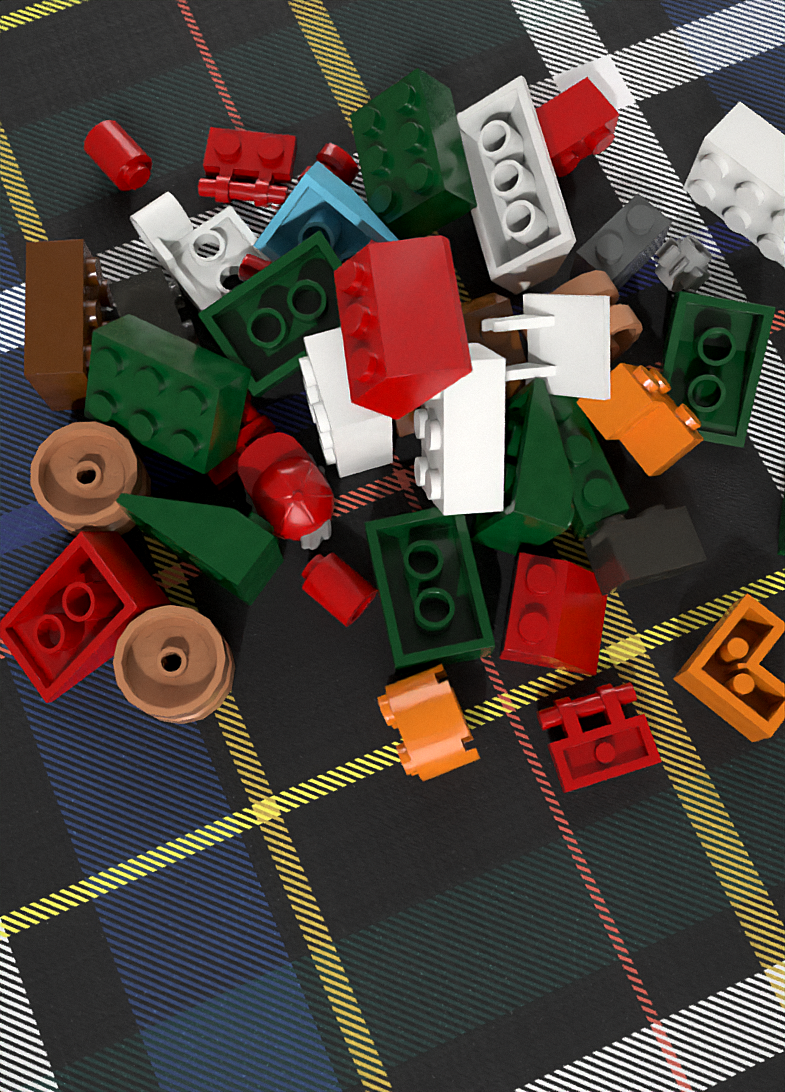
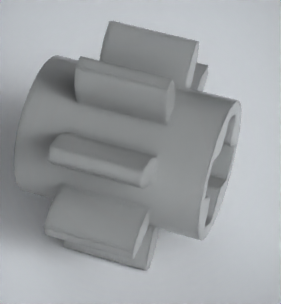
[655,235,712,292]

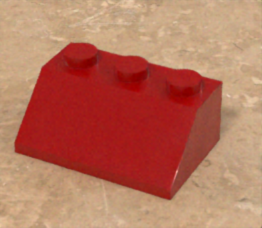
[334,235,473,420]

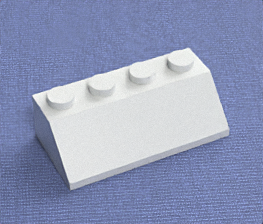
[457,75,576,295]

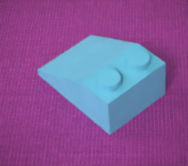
[253,161,398,264]

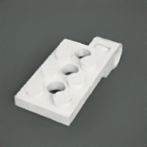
[130,192,273,312]

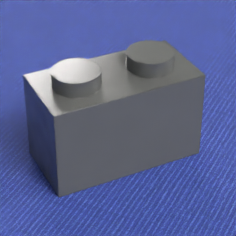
[568,193,672,290]

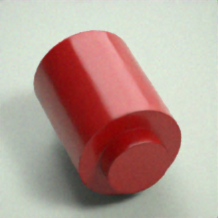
[84,120,152,191]
[301,553,378,627]

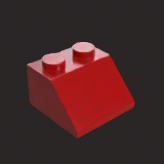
[499,553,610,676]

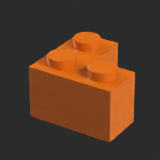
[576,363,704,477]
[673,593,785,742]

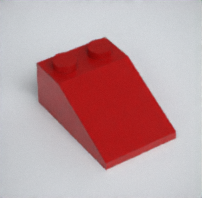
[0,531,172,703]

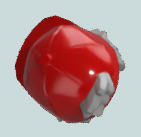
[238,432,334,550]

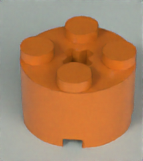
[377,663,480,782]

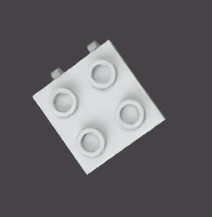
[481,293,611,400]

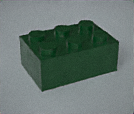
[350,68,478,240]
[198,230,342,397]
[84,314,251,474]
[364,507,495,676]

